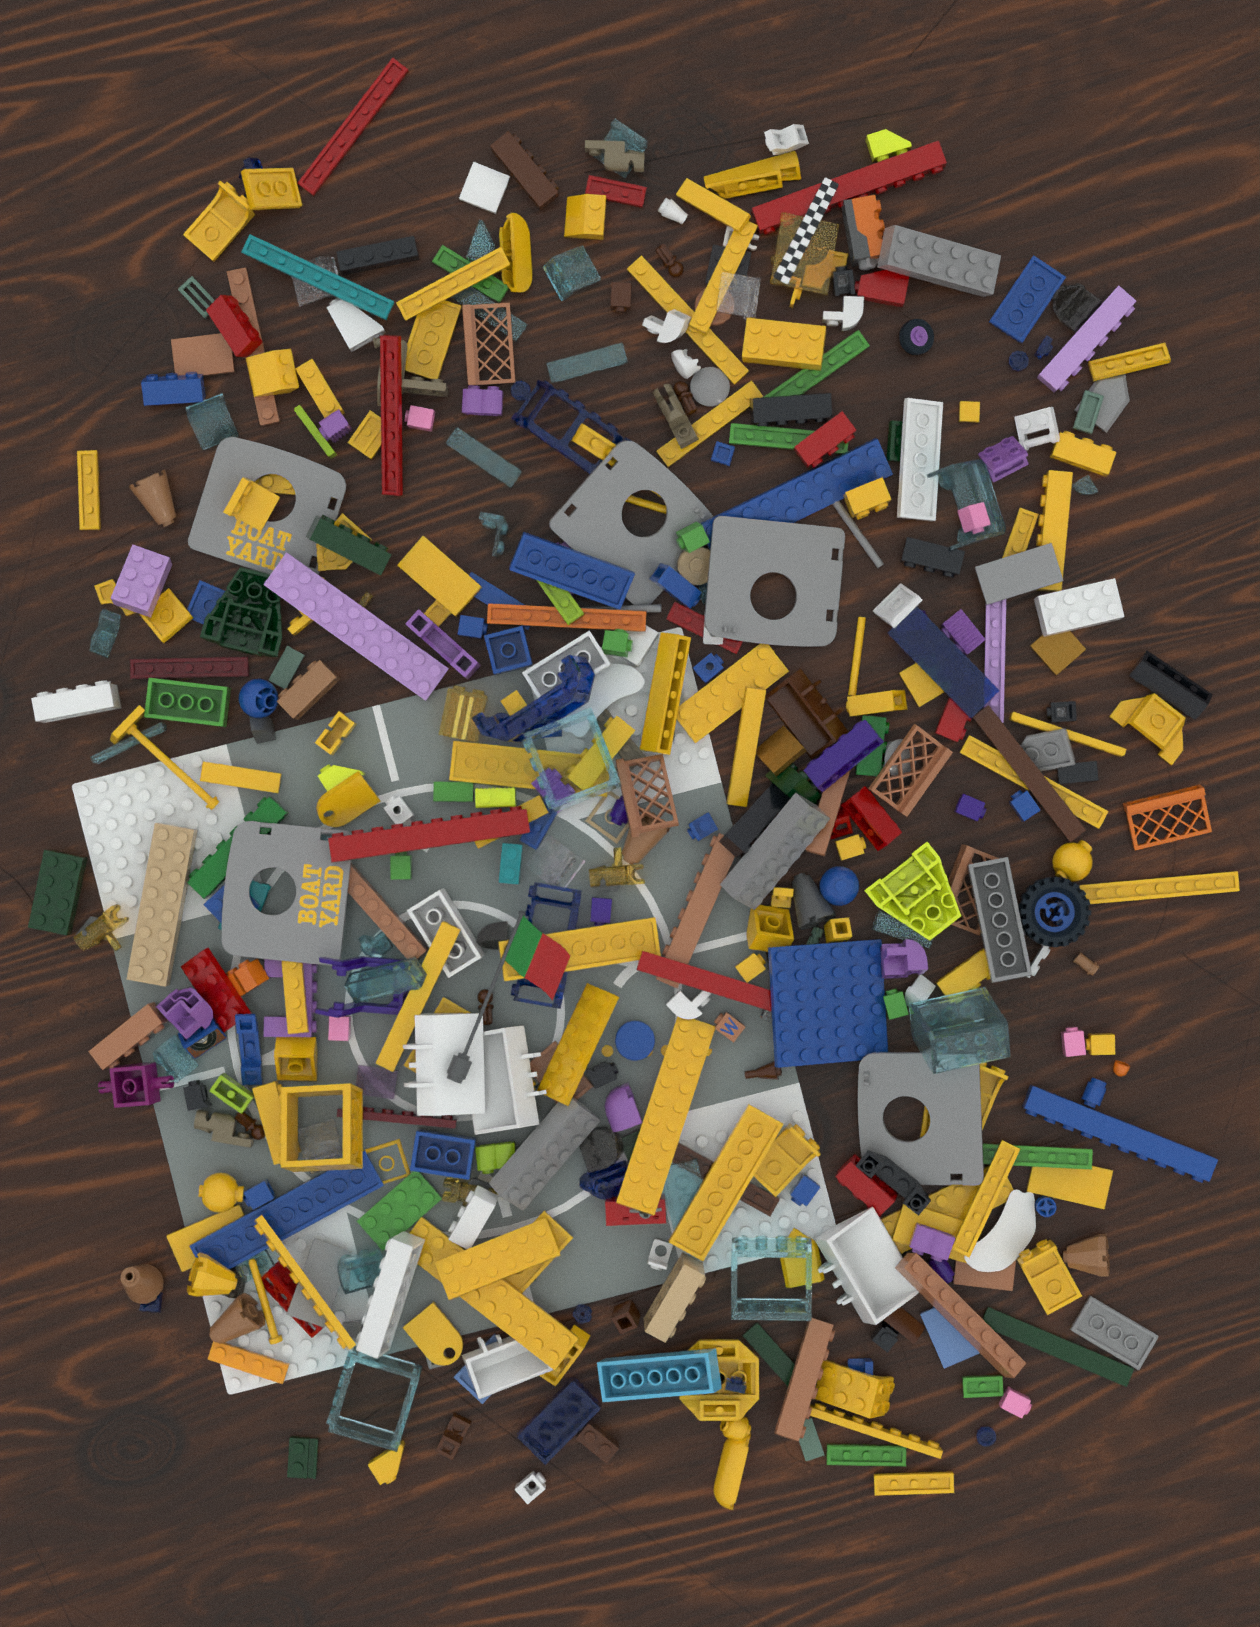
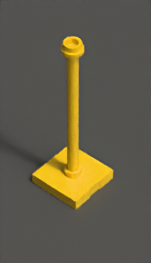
[110,705,219,810]

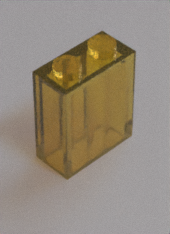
[439,685,488,743]

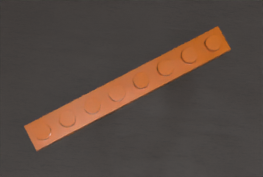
[487,604,646,632]

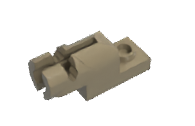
[585,140,645,172]
[653,384,699,449]
[194,1109,254,1148]

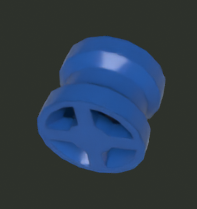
[1035,1195,1056,1217]

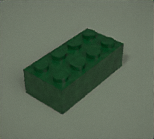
[306,514,392,576]
[28,850,88,936]

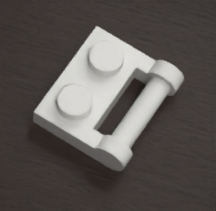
[1014,407,1060,451]

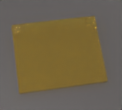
[770,212,839,295]

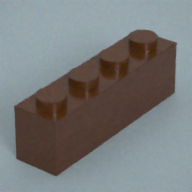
[490,131,559,211]

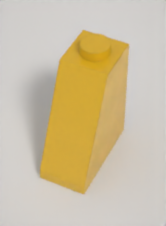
[846,690,908,716]

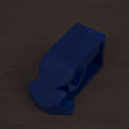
[579,1160,628,1200]

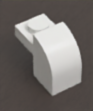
[764,124,809,155]
[822,296,864,331]
[642,309,692,343]
[666,990,711,1019]

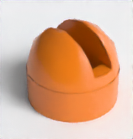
[1113,1060,1130,1077]

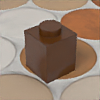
[610,282,632,313]
[611,1299,641,1335]

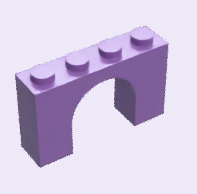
[406,609,481,680]
[264,959,318,1037]

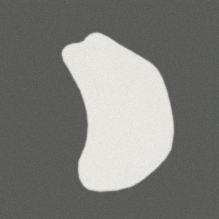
[562,663,645,737]
[964,1189,1036,1272]

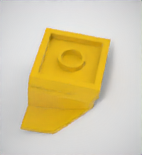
[1109,693,1186,766]

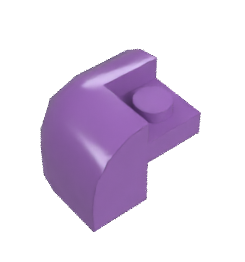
[881,939,928,979]
[156,987,213,1039]
[604,1082,642,1132]

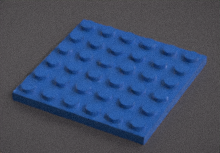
[768,939,888,1068]

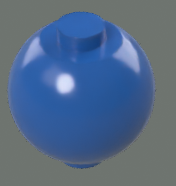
[239,679,279,718]
[820,866,859,906]

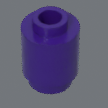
[609,795,628,826]
[927,1259,955,1284]

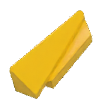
[704,151,801,199]

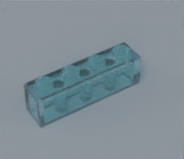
[344,957,427,1003]

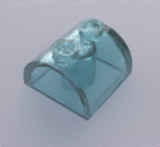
[337,1249,383,1295]

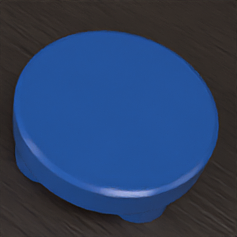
[615,1020,655,1061]

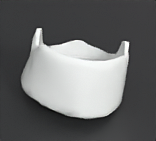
[671,349,701,379]

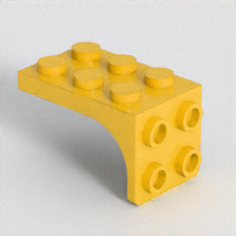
[183,181,255,262]
[980,1061,1009,1130]
[754,1123,821,1197]
[1016,1239,1082,1315]
[815,1360,895,1419]

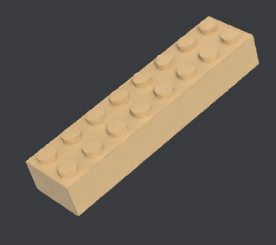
[127,823,198,987]

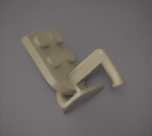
[373,337,449,406]

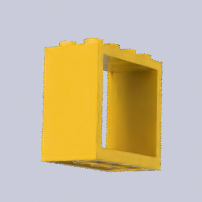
[278,1083,363,1172]

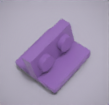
[978,436,1029,483]

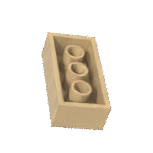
[643,1252,706,1343]

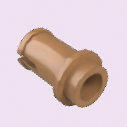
[1073,952,1099,976]

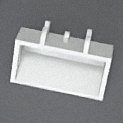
[462,1334,553,1399]

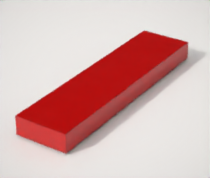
[666,602,743,655]

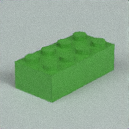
[144,678,231,727]

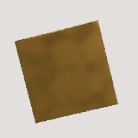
[1030,631,1086,676]
[756,725,806,777]

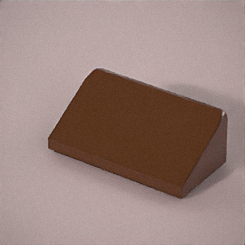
[883,1307,926,1344]

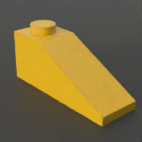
[539,1325,591,1387]

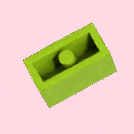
[209,1073,254,1114]

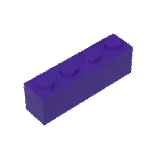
[804,720,884,792]

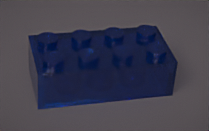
[517,1376,602,1465]

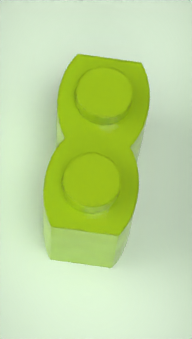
[475,1141,516,1174]

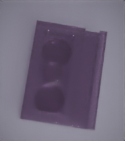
[356,1065,398,1099]

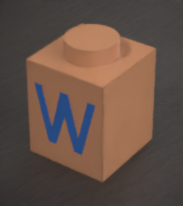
[714,1011,746,1043]

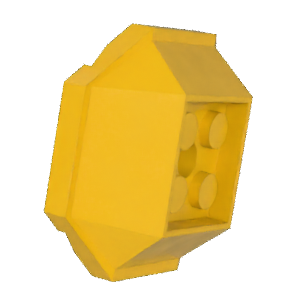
[680,1339,759,1421]

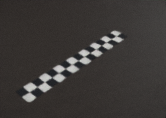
[774,178,839,284]

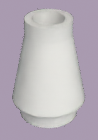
[658,198,688,224]

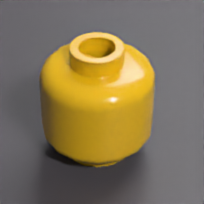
[720,1416,751,1441]

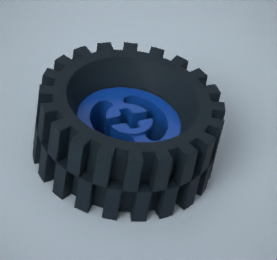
[1018,877,1091,947]

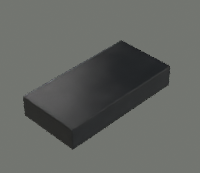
[1057,761,1099,784]

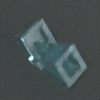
[89,609,121,658]

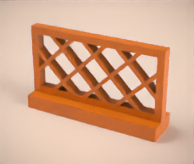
[1123,784,1212,851]

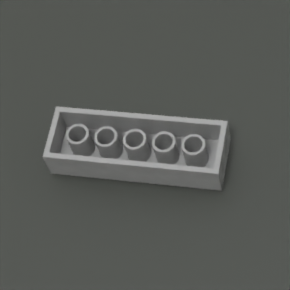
[877,225,1001,297]
[720,793,830,910]
[967,857,1032,983]
[489,1097,601,1211]

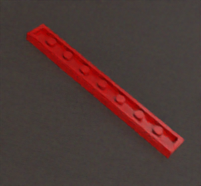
[297,58,409,196]
[380,335,403,496]
[636,951,772,1012]

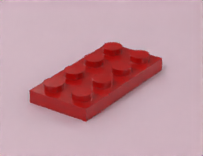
[180,947,252,1032]

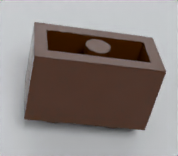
[576,1419,619,1464]

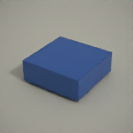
[711,441,735,466]

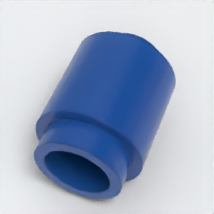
[1081,1078,1107,1109]

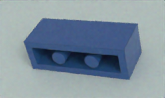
[141,372,206,406]

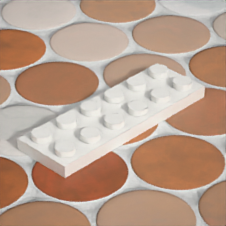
[897,398,943,521]

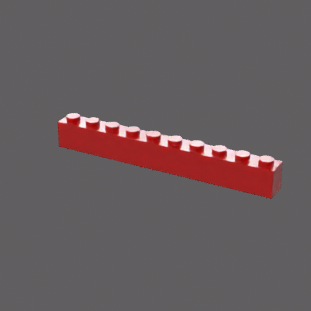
[751,140,947,235]
[328,806,530,863]

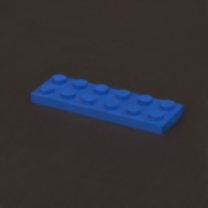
[509,532,635,610]

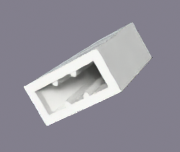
[326,298,386,352]

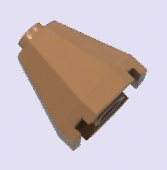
[1063,1234,1110,1277]

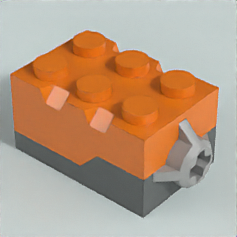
[841,195,885,270]

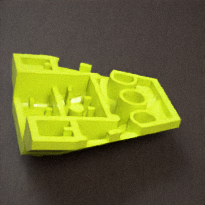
[864,842,961,941]

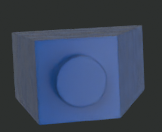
[649,563,702,608]

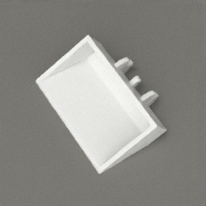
[403,1013,485,1116]
[472,1026,547,1135]
[814,1206,919,1325]

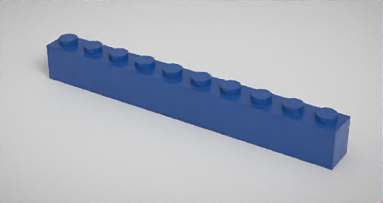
[1022,1084,1218,1183]

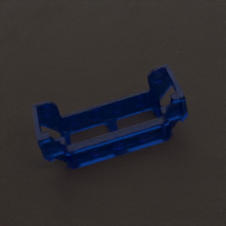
[511,380,631,474]
[472,655,595,743]
[511,882,582,1009]

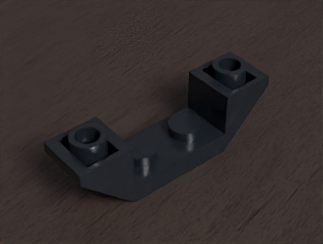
[856,1150,931,1216]

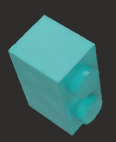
[499,843,523,885]

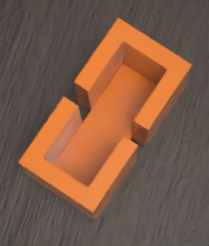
[226,959,270,996]

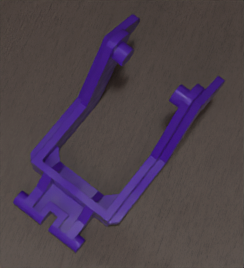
[315,956,420,1018]

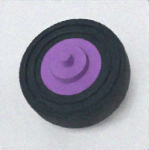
[899,319,934,355]

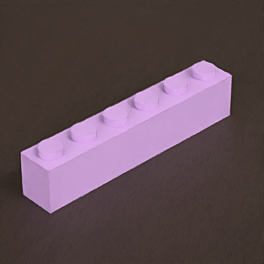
[1037,286,1136,393]

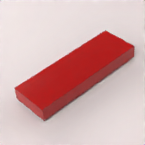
[585,175,647,208]

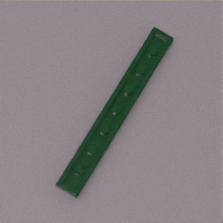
[982,1306,1134,1387]

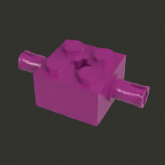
[98,1062,174,1108]

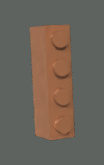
[89,1002,168,1070]

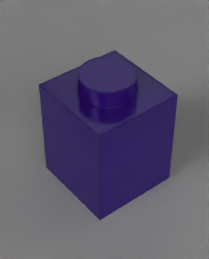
[954,794,987,821]
[590,897,612,926]

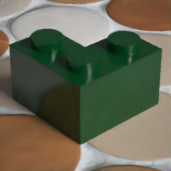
[765,763,822,804]

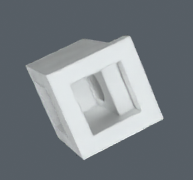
[384,796,415,824]
[515,1470,546,1505]

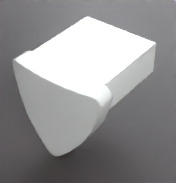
[905,975,936,1007]

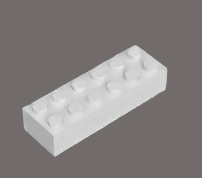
[356,1231,425,1359]

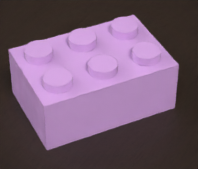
[111,544,172,618]

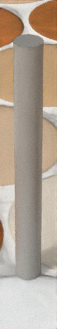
[832,501,884,568]
[582,604,662,613]

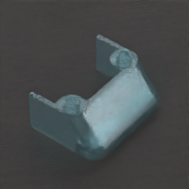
[927,459,1006,550]

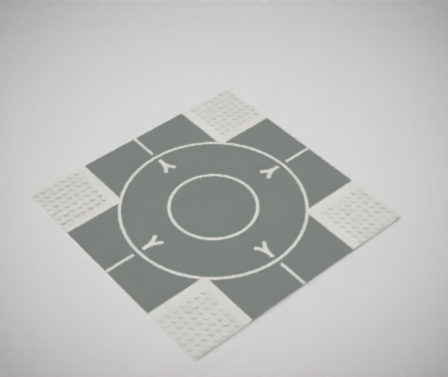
[72,627,836,1394]

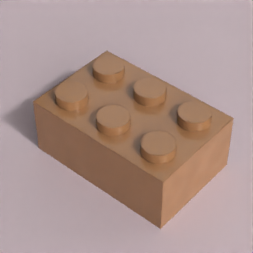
[277,660,340,720]

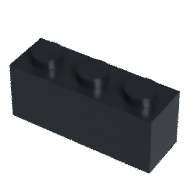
[900,537,965,578]

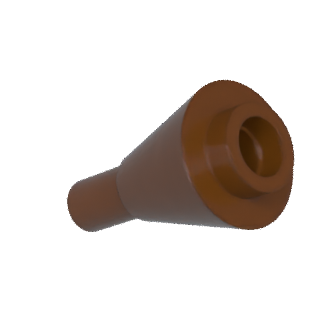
[745,1061,782,1080]

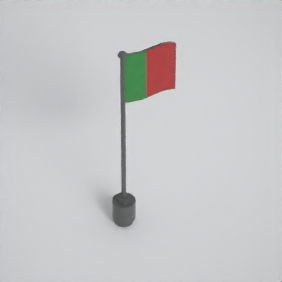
[447,911,570,1084]

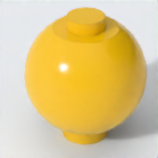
[1052,840,1093,882]
[198,1173,244,1213]

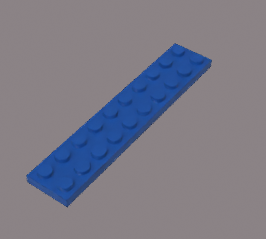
[700,438,893,550]
[190,1150,384,1269]

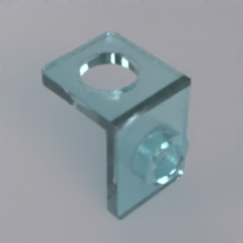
[236,1250,275,1283]

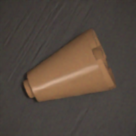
[129,469,176,527]
[621,808,671,865]
[121,1264,164,1304]
[209,1293,265,1344]

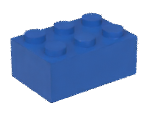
[410,1129,477,1180]

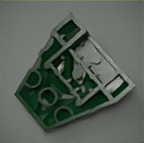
[200,567,283,657]

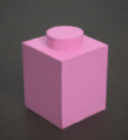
[405,405,436,432]
[957,502,991,535]
[328,1016,351,1041]
[1061,1027,1086,1057]
[998,1386,1032,1418]

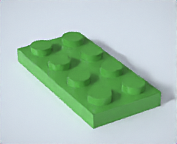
[357,1171,443,1251]

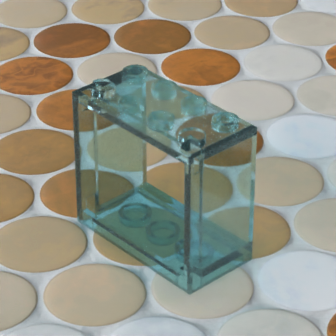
[522,708,622,812]
[909,987,1011,1074]
[731,1235,812,1321]
[326,1346,422,1452]

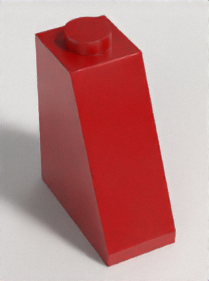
[854,270,909,308]

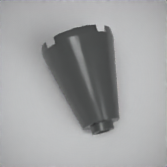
[791,873,836,930]

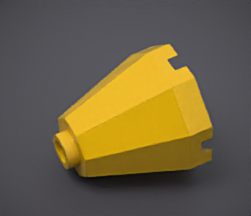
[187,1252,238,1296]

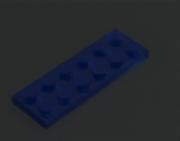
[887,606,1000,719]

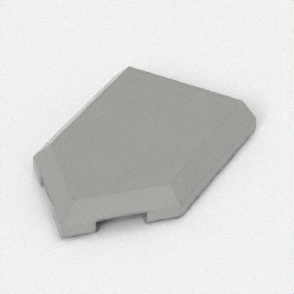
[1074,374,1130,433]
[1020,728,1076,771]

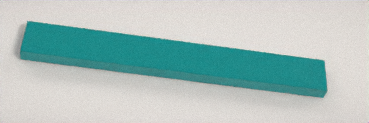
[241,234,395,320]

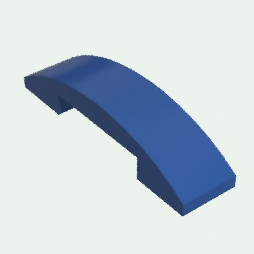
[235,1014,262,1085]

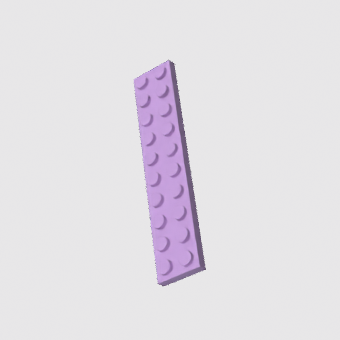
[263,552,449,701]

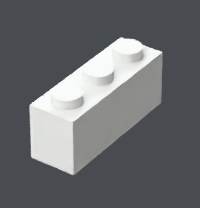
[448,1185,498,1249]

